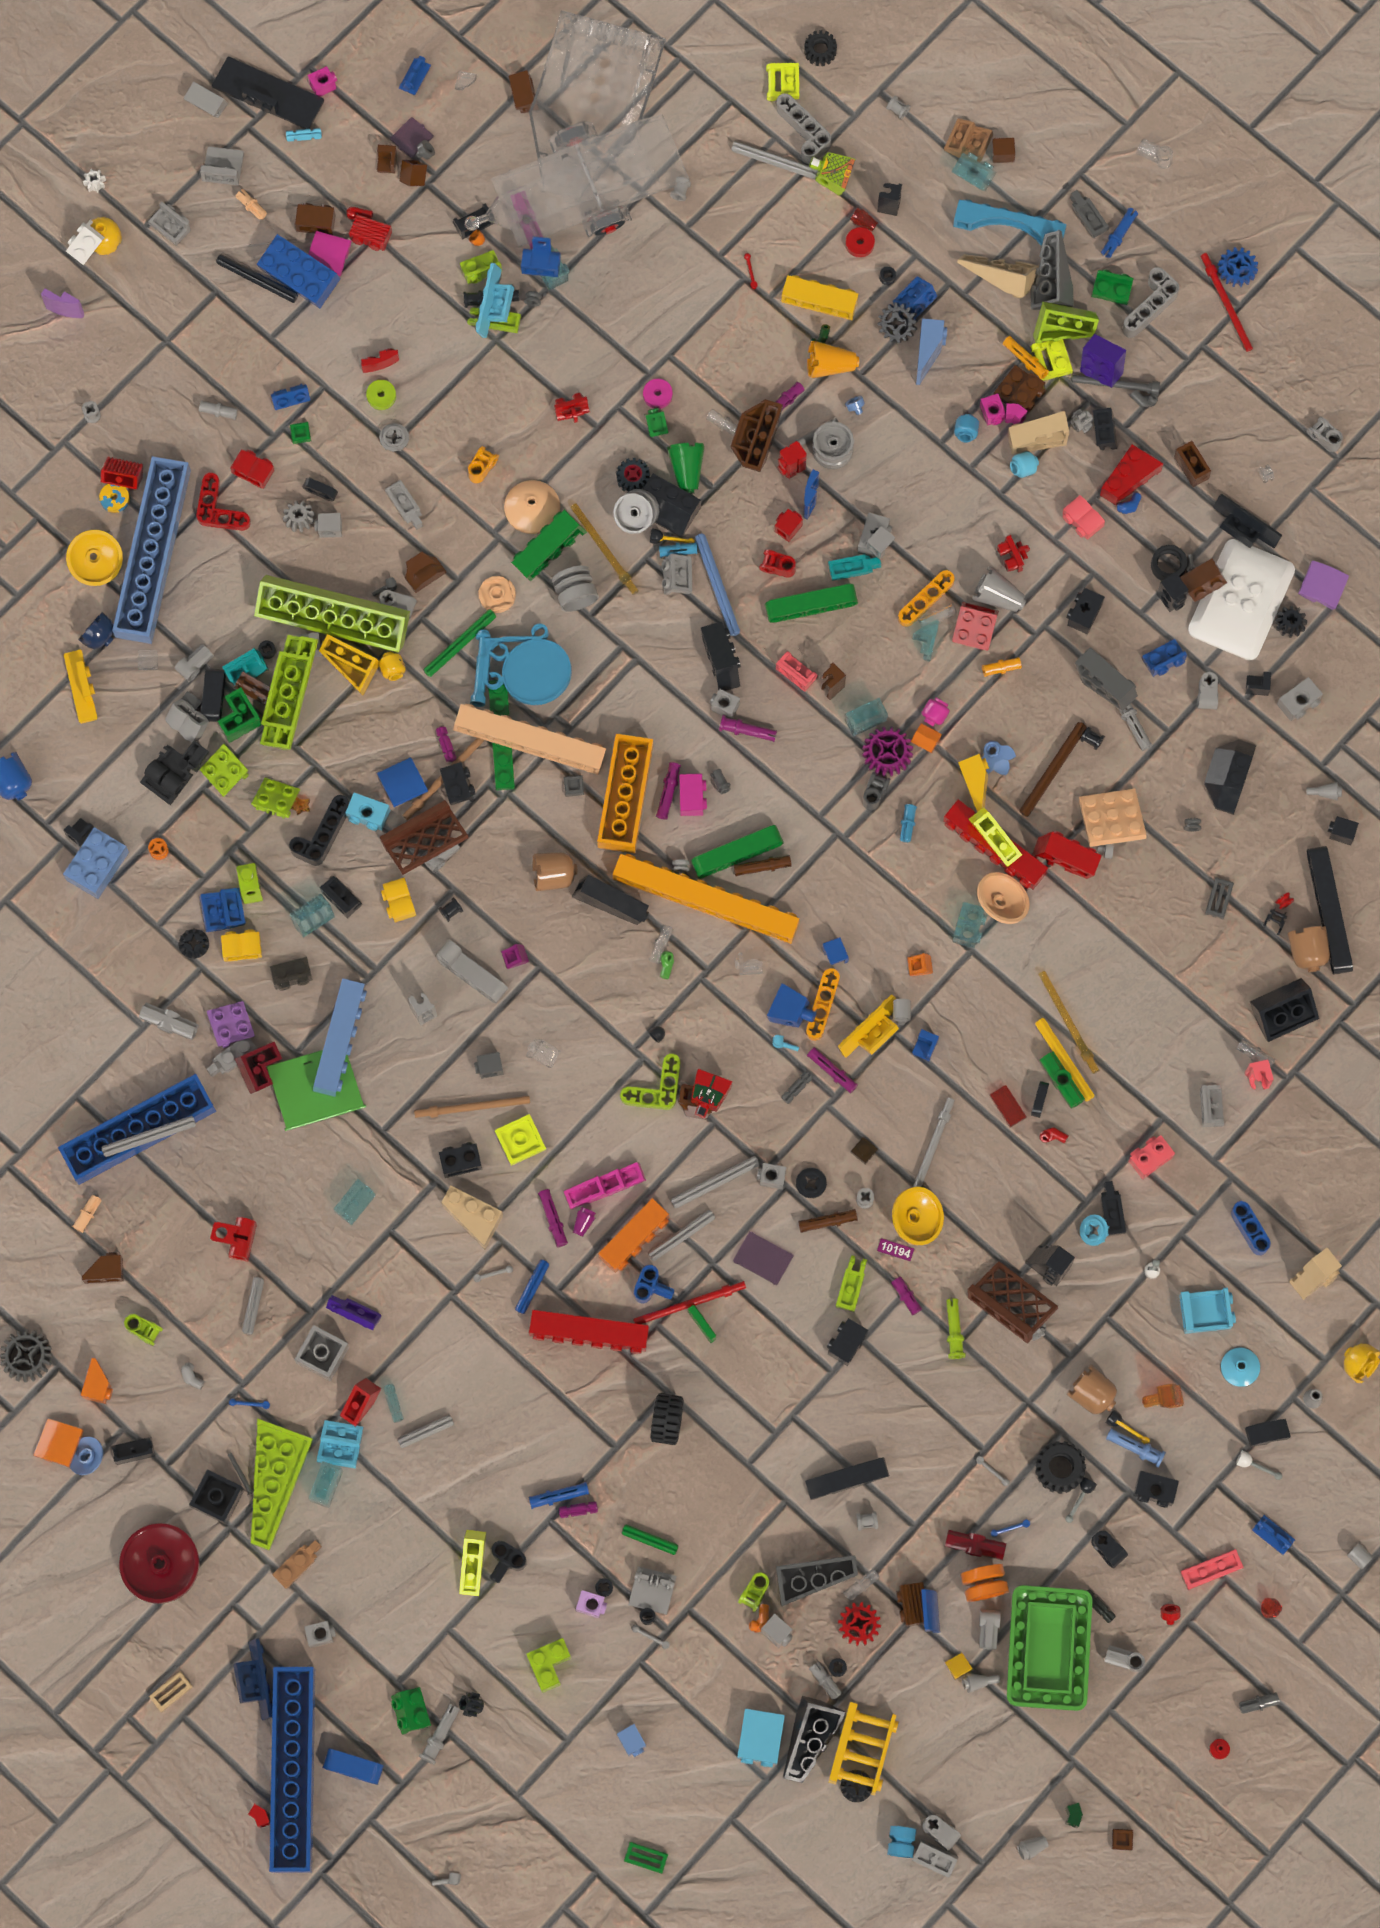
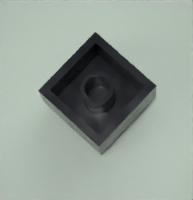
[189,1469,245,1525]

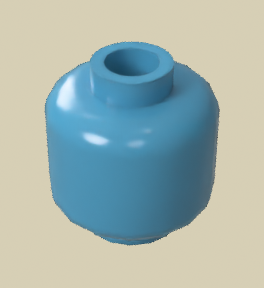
[954,414,979,443]

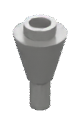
[1307,782,1342,801]
[962,1673,1000,1693]

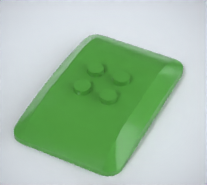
[1007,1585,1092,1711]

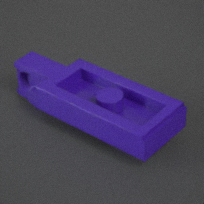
[326,1295,382,1330]

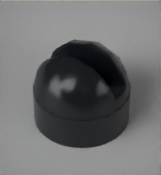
[648,1026,665,1043]
[640,1608,656,1625]

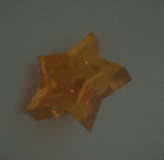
[291,797,310,816]

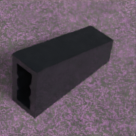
[572,875,649,925]

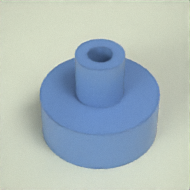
[845,395,865,415]

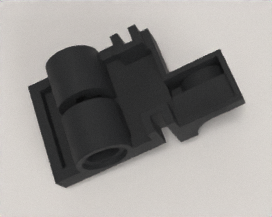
[140,740,209,805]

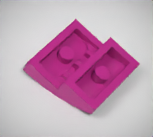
[308,231,352,276]

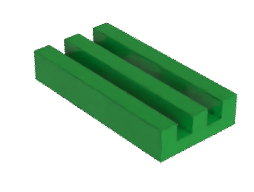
[688,1305,716,1344]
[624,1842,668,1874]

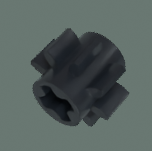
[459,1692,484,1717]

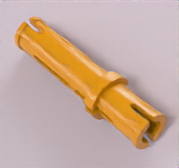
[1003,336,1049,379]

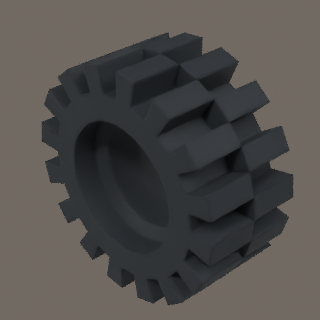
[804,30,837,66]

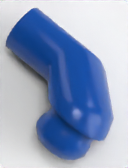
[1117,493,1142,514]

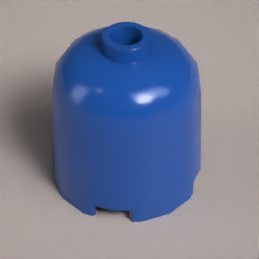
[0,752,32,801]

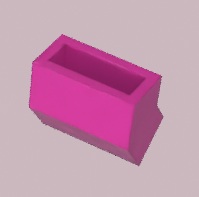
[1005,403,1027,424]

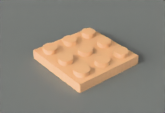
[1079,789,1146,847]

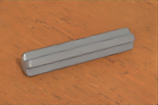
[242,1277,264,1335]
[398,1415,454,1448]

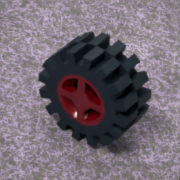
[616,458,650,493]

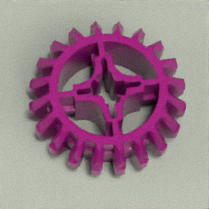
[862,726,913,777]

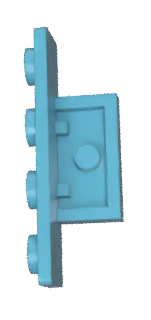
[476,263,514,338]

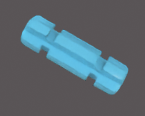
[286,128,322,142]

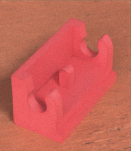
[776,651,818,692]
[1245,1060,1274,1090]

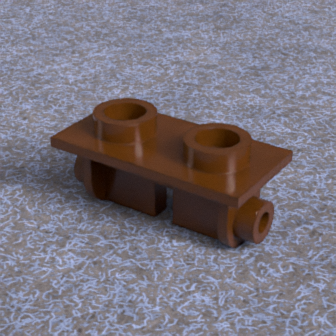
[234,672,270,705]

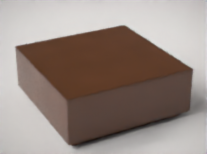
[1112,1829,1133,1851]

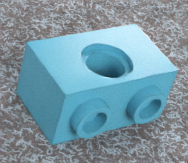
[346,793,391,831]

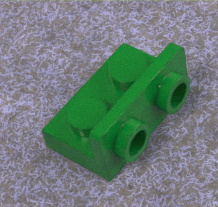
[1091,270,1134,305]

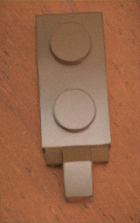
[272,1540,322,1589]

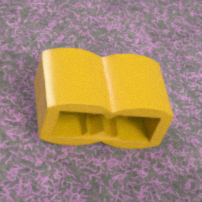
[381,878,417,923]
[221,929,262,962]

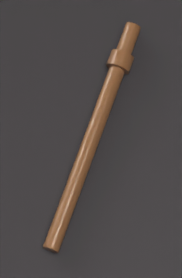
[402,738,485,821]
[414,1096,530,1118]

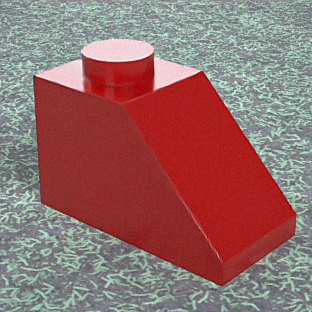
[340,1378,382,1427]

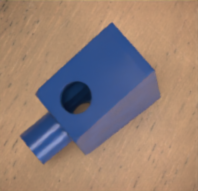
[767,983,816,1028]

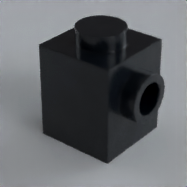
[1327,816,1359,845]

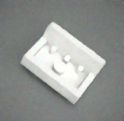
[66,219,105,265]

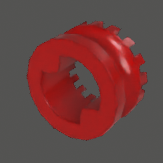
[1275,892,1294,910]

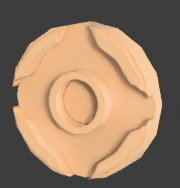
[478,576,516,613]

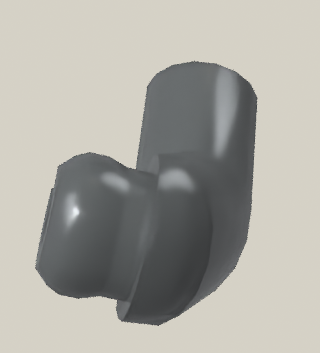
[1129,390,1158,408]

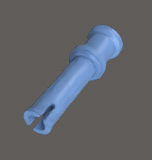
[1106,1428,1166,1468]

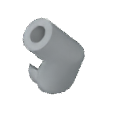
[181,1363,205,1390]

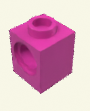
[307,66,337,97]
[980,394,1006,426]

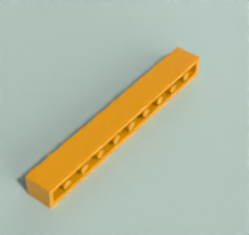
[612,854,800,944]

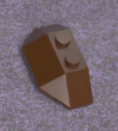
[730,399,783,472]

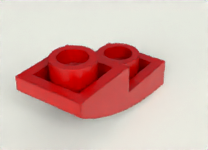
[361,348,399,373]

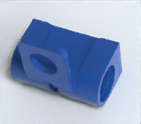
[521,237,561,277]

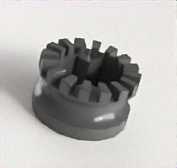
[524,291,542,307]
[1184,818,1202,832]

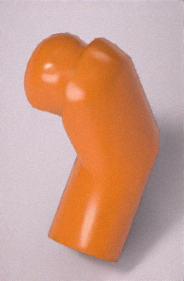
[749,1604,769,1633]

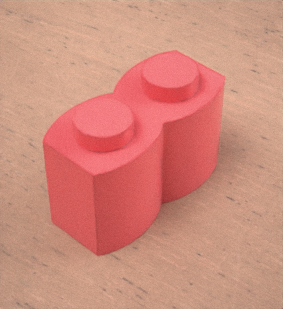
[1063,495,1105,540]

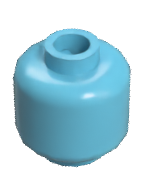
[1010,451,1039,478]

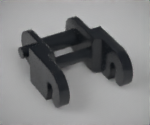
[1262,907,1288,935]

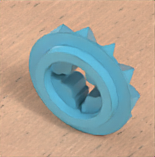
[1080,1215,1109,1246]

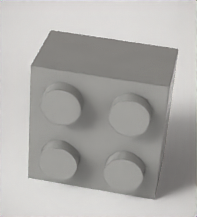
[294,1325,349,1381]

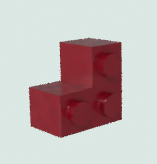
[235,1041,282,1094]

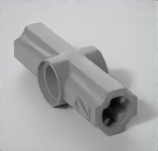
[139,1003,199,1040]

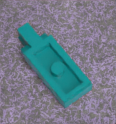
[828,554,881,581]

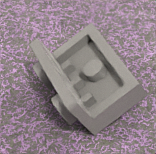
[148,202,191,246]

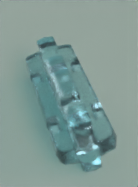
[384,1384,404,1423]

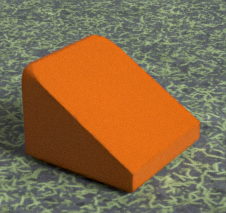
[907,953,933,976]

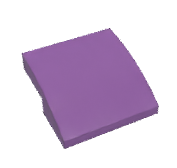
[41,288,85,318]
[1298,561,1349,610]

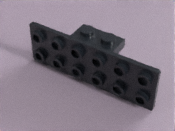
[212,57,324,129]

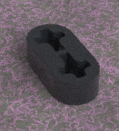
[302,478,338,502]
[1031,1081,1049,1118]

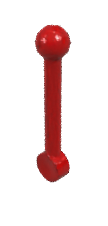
[744,253,758,289]

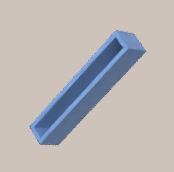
[313,978,367,1097]

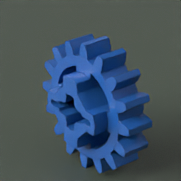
[1218,247,1258,287]

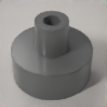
[416,140,435,160]

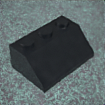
[636,473,701,538]
[1250,978,1320,1042]

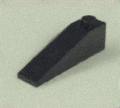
[783,1696,845,1783]

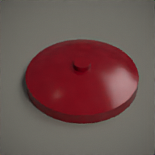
[119,1523,200,1604]

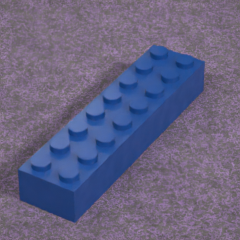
[58,1074,216,1185]

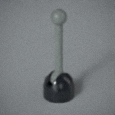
[1065,1477,1097,1523]

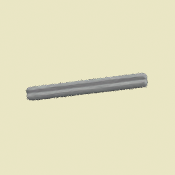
[732,141,818,179]
[102,1116,196,1157]
[671,1156,759,1208]

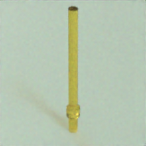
[571,503,639,595]
[1038,971,1100,1074]

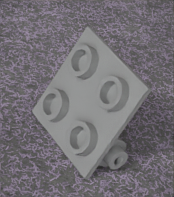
[628,1566,677,1615]

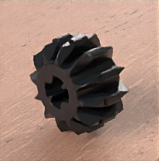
[1275,605,1307,638]

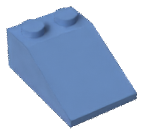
[916,318,947,385]

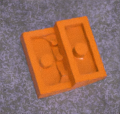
[33,1419,84,1468]

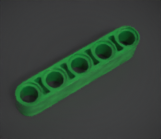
[765,584,858,623]
[691,825,784,879]

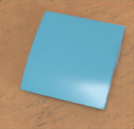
[317,1420,363,1469]

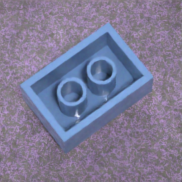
[63,827,129,899]

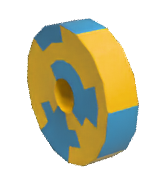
[99,484,130,513]

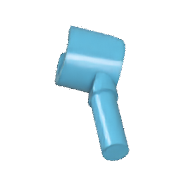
[773,1035,799,1051]

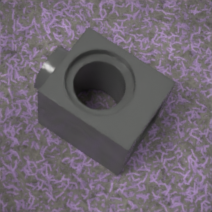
[474,1052,504,1079]

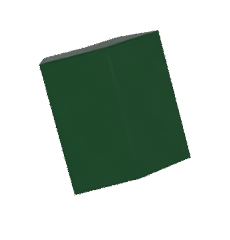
[1065,1803,1083,1828]

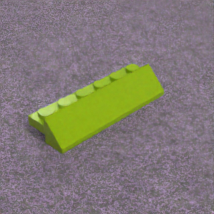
[260,635,318,750]

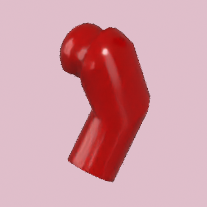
[347,206,373,220]

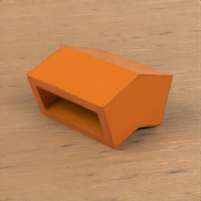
[911,723,942,753]

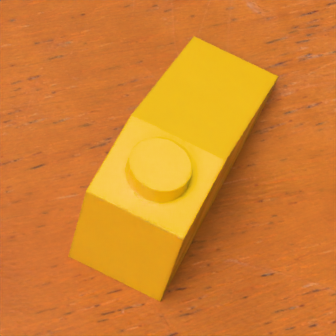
[958,754,989,812]

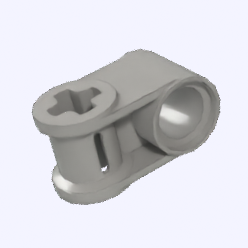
[1307,417,1343,452]
[379,590,417,619]
[1197,672,1218,710]
[922,1815,961,1852]

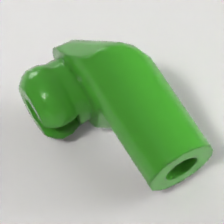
[660,951,674,980]

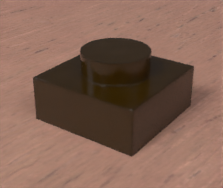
[851,1137,878,1165]

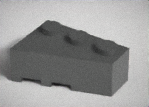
[1075,647,1138,711]

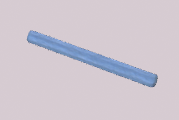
[695,534,740,636]

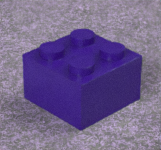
[1080,334,1126,388]

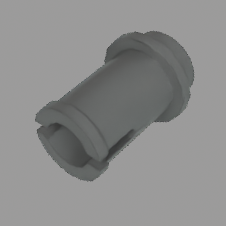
[710,769,731,794]

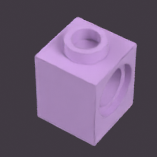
[576,1590,607,1618]

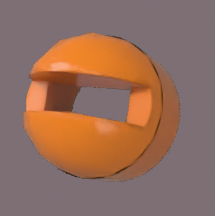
[469,230,485,246]

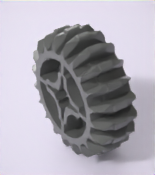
[0,1329,53,1383]

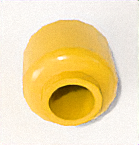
[379,652,406,681]

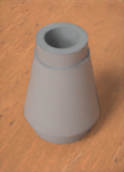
[1303,1389,1323,1409]
[1017,1836,1049,1860]

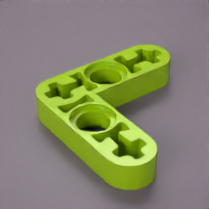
[620,1054,680,1110]

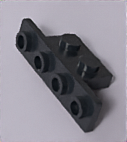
[1213,494,1282,549]

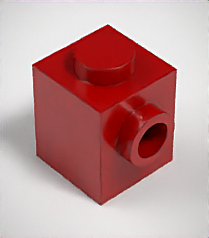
[774,509,803,542]

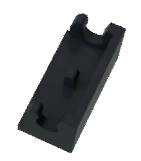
[877,183,902,216]
[453,203,495,240]
[1093,407,1117,451]
[320,876,363,919]
[111,1437,155,1465]

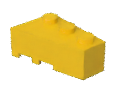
[319,634,379,695]

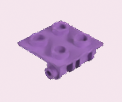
[206,1001,255,1048]

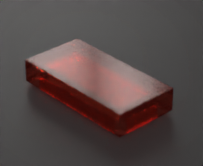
[989,1085,1027,1128]

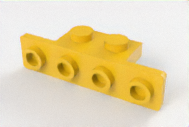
[64,650,98,724]
[838,995,899,1058]

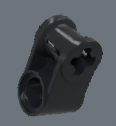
[1091,1531,1128,1569]

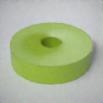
[366,380,396,410]

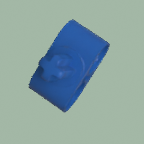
[634,1265,674,1304]

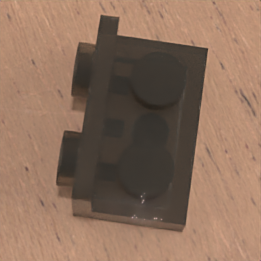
[270,957,313,991]

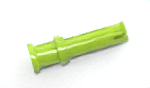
[946,1298,966,1359]

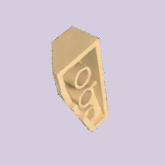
[957,254,1039,298]

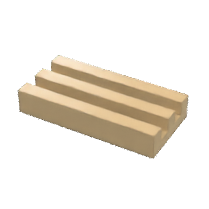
[149,1671,193,1713]

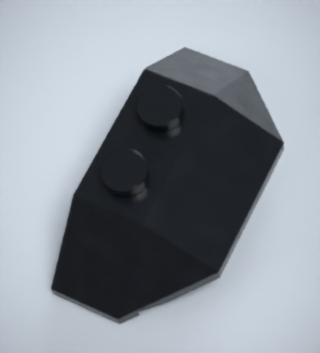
[1204,739,1256,815]

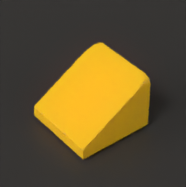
[945,1653,973,1680]

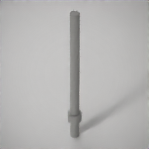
[913,1098,955,1187]

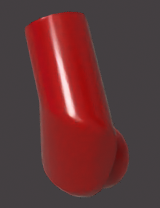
[1040,1127,1069,1144]

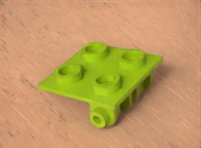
[200,743,249,797]
[251,778,300,819]

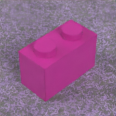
[679,774,707,816]

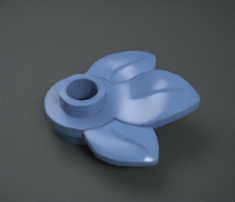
[982,741,1016,775]

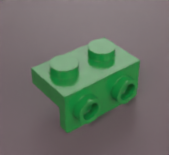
[391,1687,431,1735]

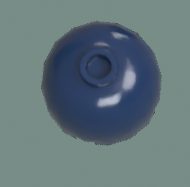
[78,612,114,649]

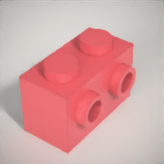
[1128,1135,1175,1180]

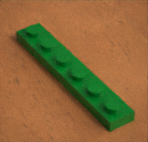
[489,680,515,791]

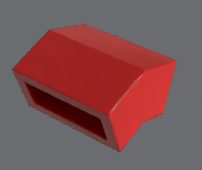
[248,1803,270,1828]

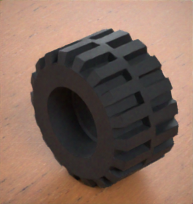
[650,1393,684,1445]
[1035,1441,1086,1494]

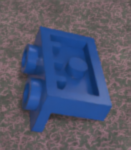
[893,276,937,320]
[1142,639,1187,677]

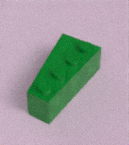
[511,509,587,581]

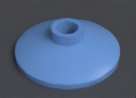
[70,1437,103,1475]

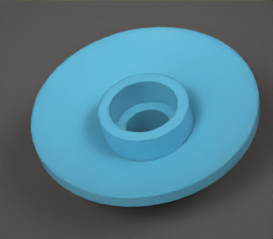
[1221,1348,1260,1387]

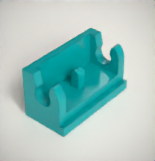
[222,648,269,685]

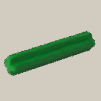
[622,1524,678,1555]

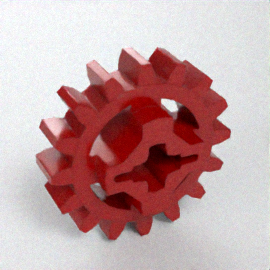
[838,1602,881,1646]

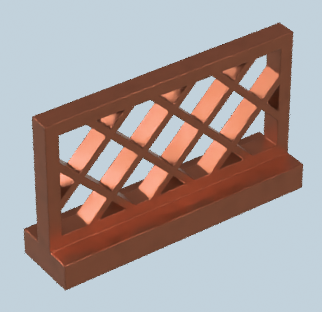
[380,800,469,875]
[967,1261,1058,1344]

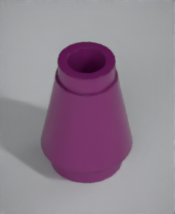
[573,1207,596,1237]

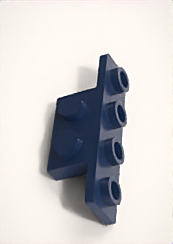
[233,1638,273,1721]

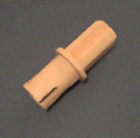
[236,189,267,220]
[72,1195,101,1233]

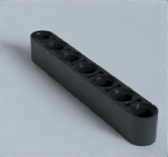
[1307,846,1353,975]

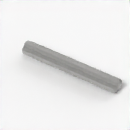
[648,1210,715,1261]

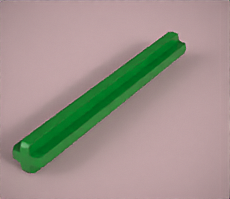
[423,609,496,677]

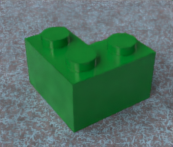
[217,687,262,743]

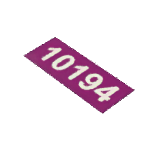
[877,1238,914,1261]

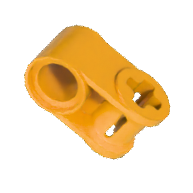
[468,446,499,483]

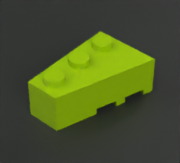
[1033,302,1099,344]

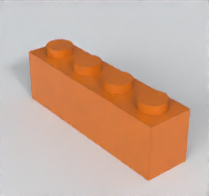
[598,1198,669,1273]

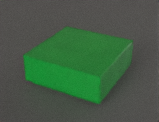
[290,422,311,444]

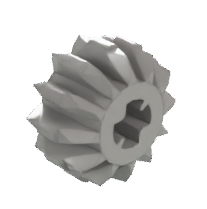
[283,500,315,533]

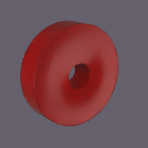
[845,227,875,257]

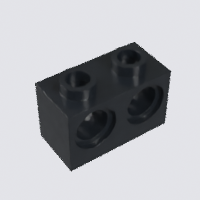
[1157,572,1189,612]
[439,1142,483,1178]

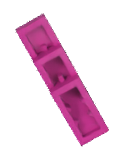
[564,1162,646,1209]

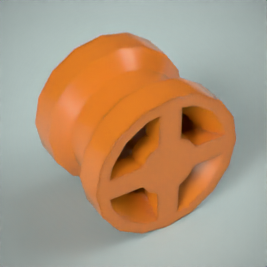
[148,838,169,860]

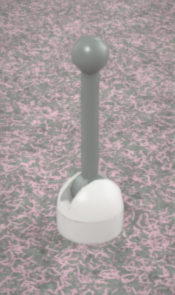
[1144,1259,1160,1279]
[1236,1450,1282,1480]

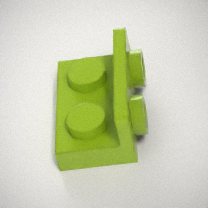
[460,250,502,284]

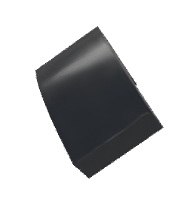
[1245,1419,1291,1447]

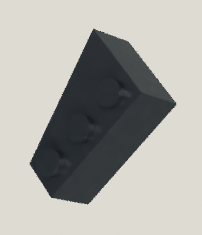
[700,622,741,691]

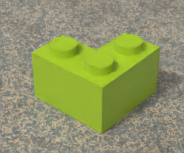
[526,1638,571,1693]

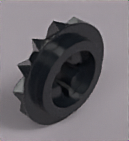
[178,928,209,959]
[796,1168,827,1199]
[840,1769,872,1802]

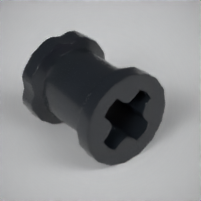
[1080,727,1105,750]
[438,897,463,922]

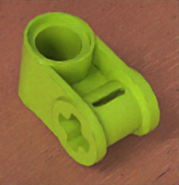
[124,1314,163,1346]
[738,1573,769,1612]

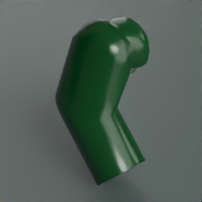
[809,324,830,345]

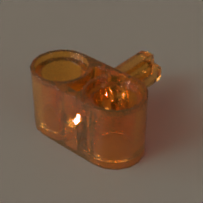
[1142,1384,1184,1409]

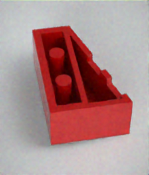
[1100,444,1163,505]
[1032,831,1102,879]

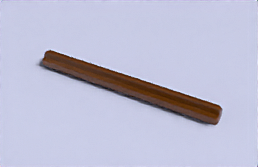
[1019,722,1087,817]

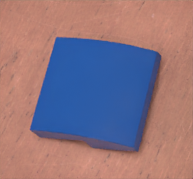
[804,469,819,519]
[377,757,428,807]
[199,888,246,932]
[921,1589,941,1633]

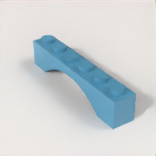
[953,199,1067,246]

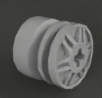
[552,565,599,612]

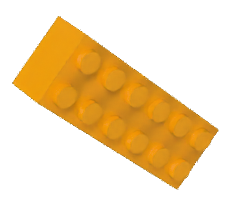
[597,734,654,854]

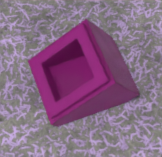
[501,944,529,969]

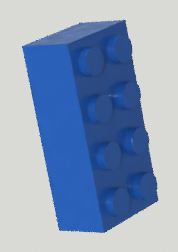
[257,234,341,309]

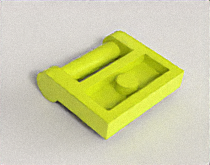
[766,63,799,101]
[1030,339,1073,381]

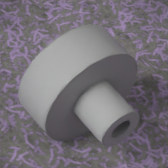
[1097,843,1114,859]

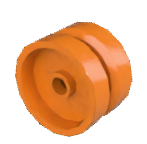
[960,1564,1009,1602]

